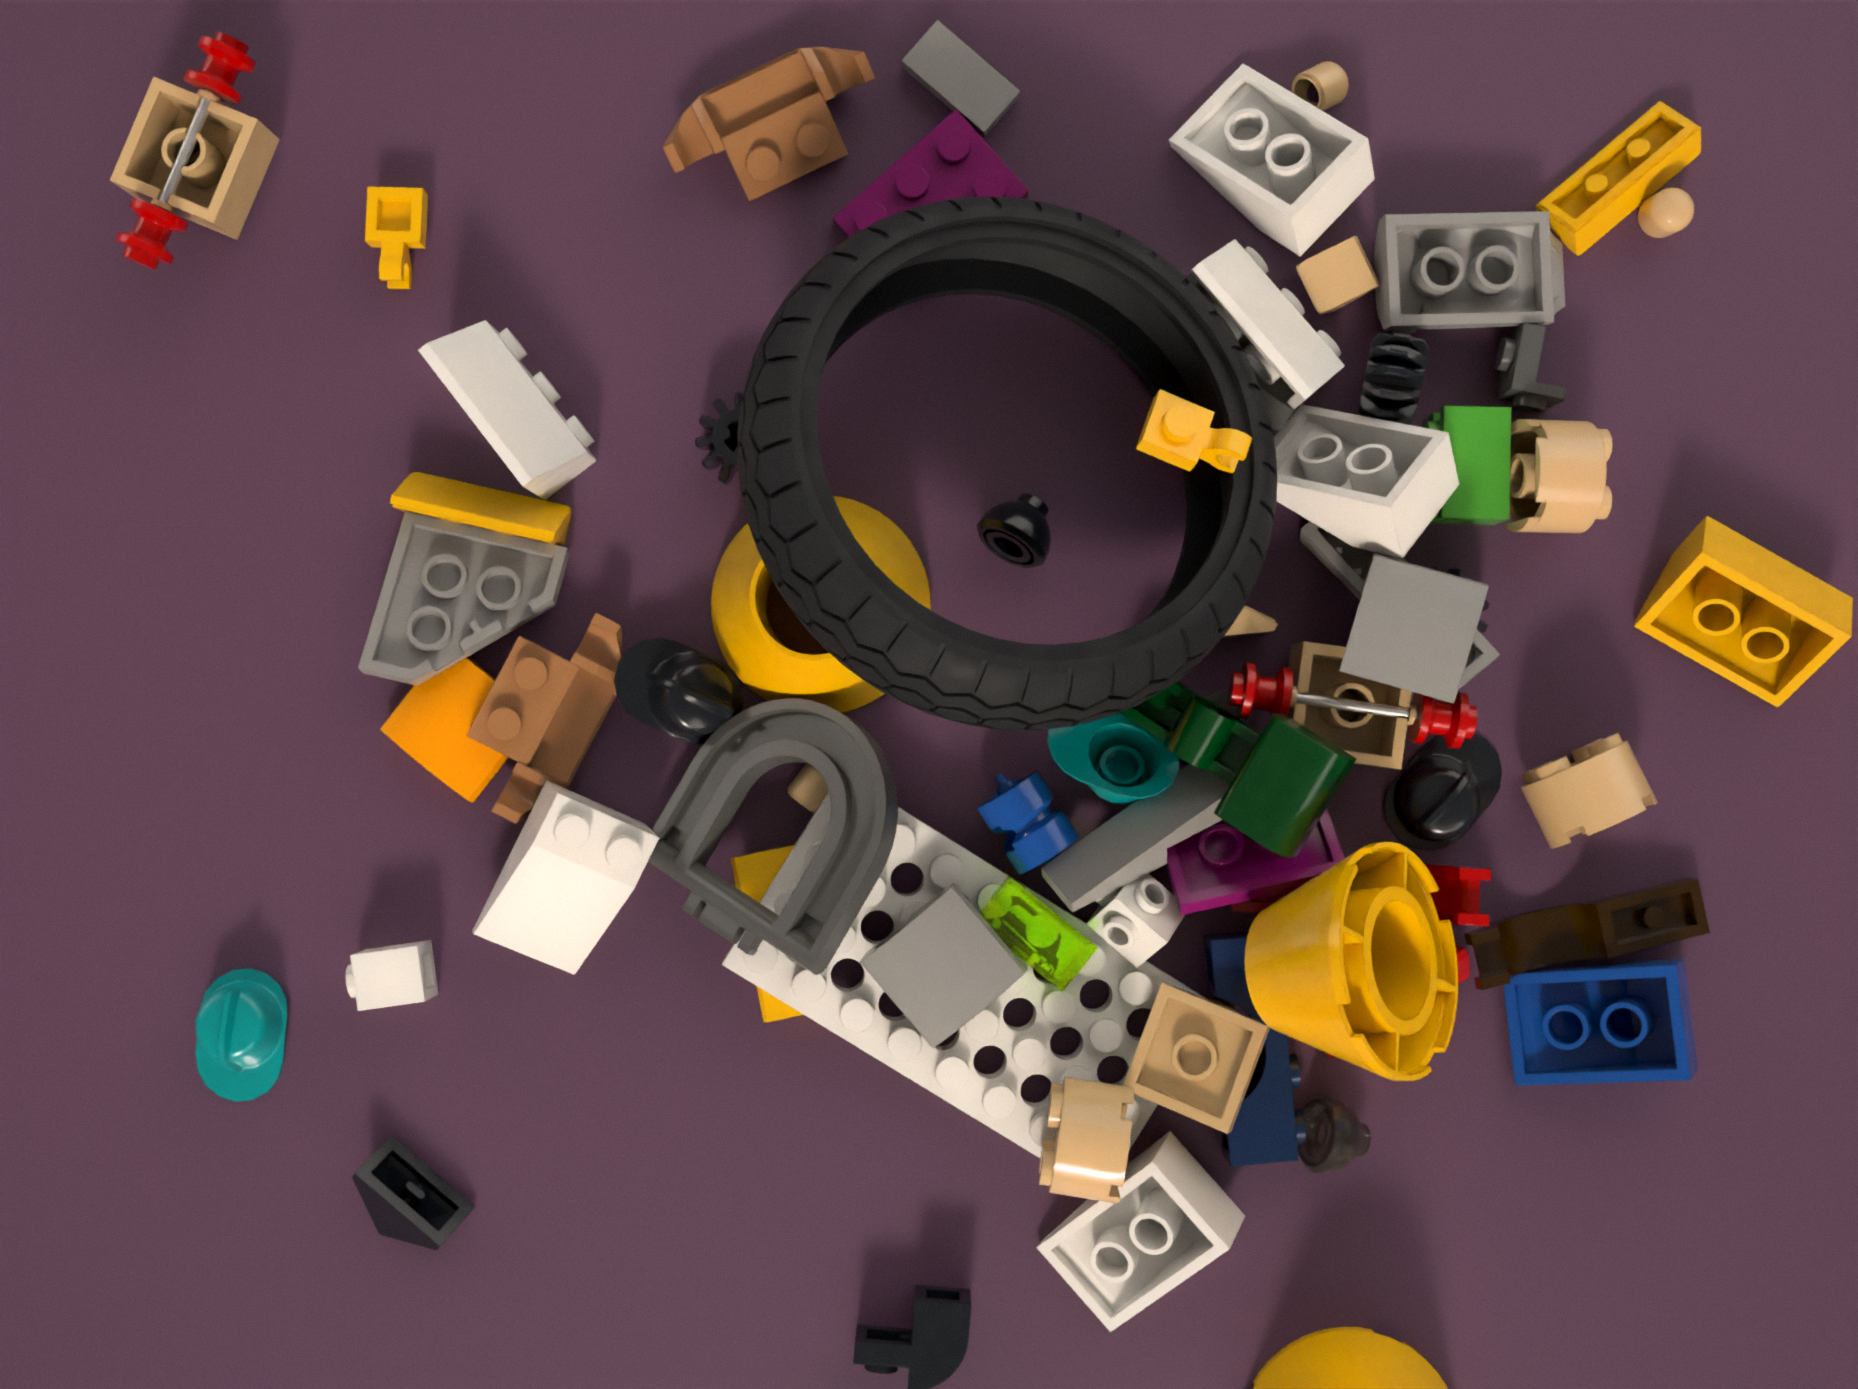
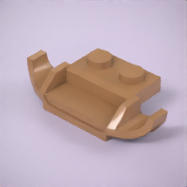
[663,47,875,201]
[466,613,623,824]

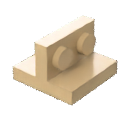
[1123,982,1270,1134]

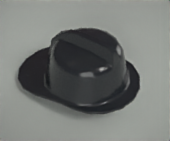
[614,637,744,745]
[1384,733,1502,851]

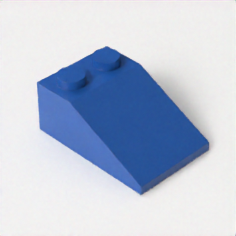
[1503,958,1698,1086]

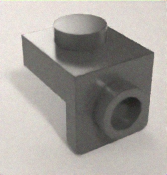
[1494,323,1567,414]

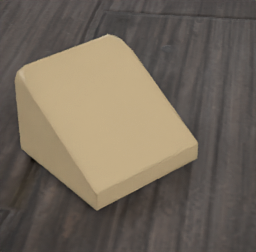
[1296,236,1381,315]
[1222,605,1278,638]

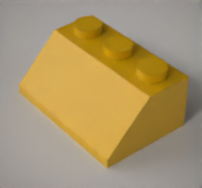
[1634,515,1853,708]

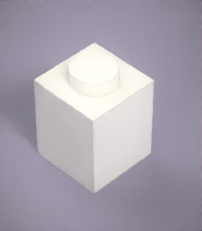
[345,940,439,1011]

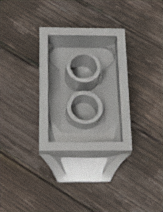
[1373,211,1565,334]

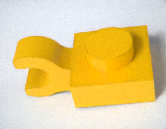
[365,187,428,289]
[1136,389,1252,473]

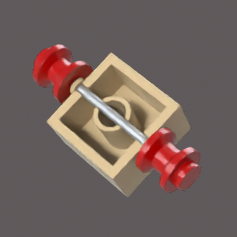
[110,31,280,271]
[1227,641,1478,770]

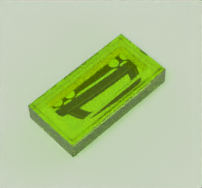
[979,875,1098,992]

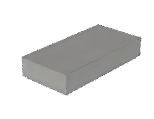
[901,20,1020,138]

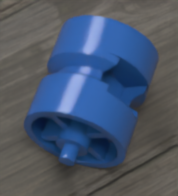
[977,770,1080,875]

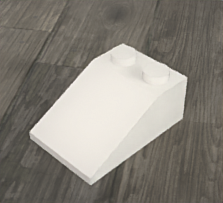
[1169,63,1375,257]
[1274,404,1459,559]
[472,780,659,975]
[1036,1131,1245,1332]

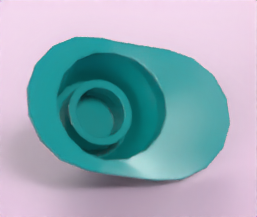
[1047,713,1179,804]
[195,968,288,1102]

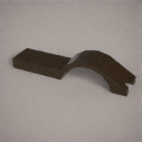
[1464,878,1710,990]

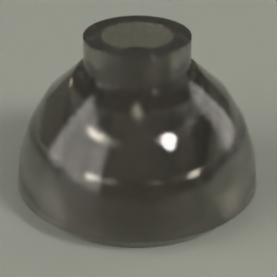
[1297,1094,1371,1173]

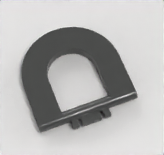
[648,698,898,975]

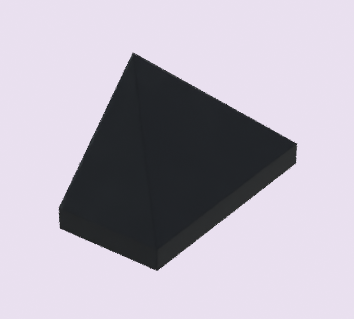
[352,1135,475,1251]

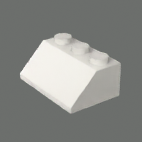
[1187,239,1345,410]
[418,320,597,500]

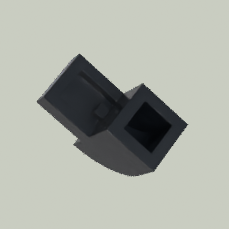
[853,1285,971,1389]

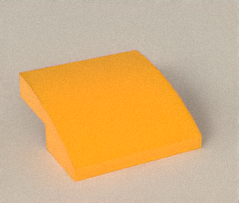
[380,656,509,803]

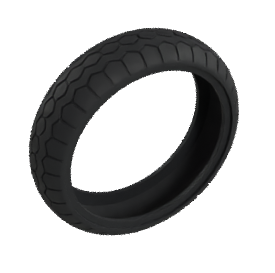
[737,196,1278,731]

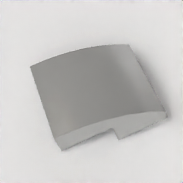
[1339,553,1489,704]
[860,883,1027,1048]

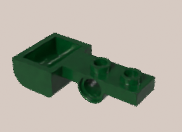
[1120,681,1356,858]

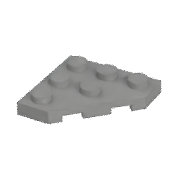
[358,511,570,686]

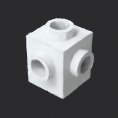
[1087,873,1185,968]

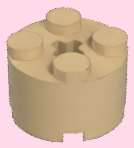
[1504,419,1613,534]
[1520,733,1658,849]
[1039,1077,1134,1204]

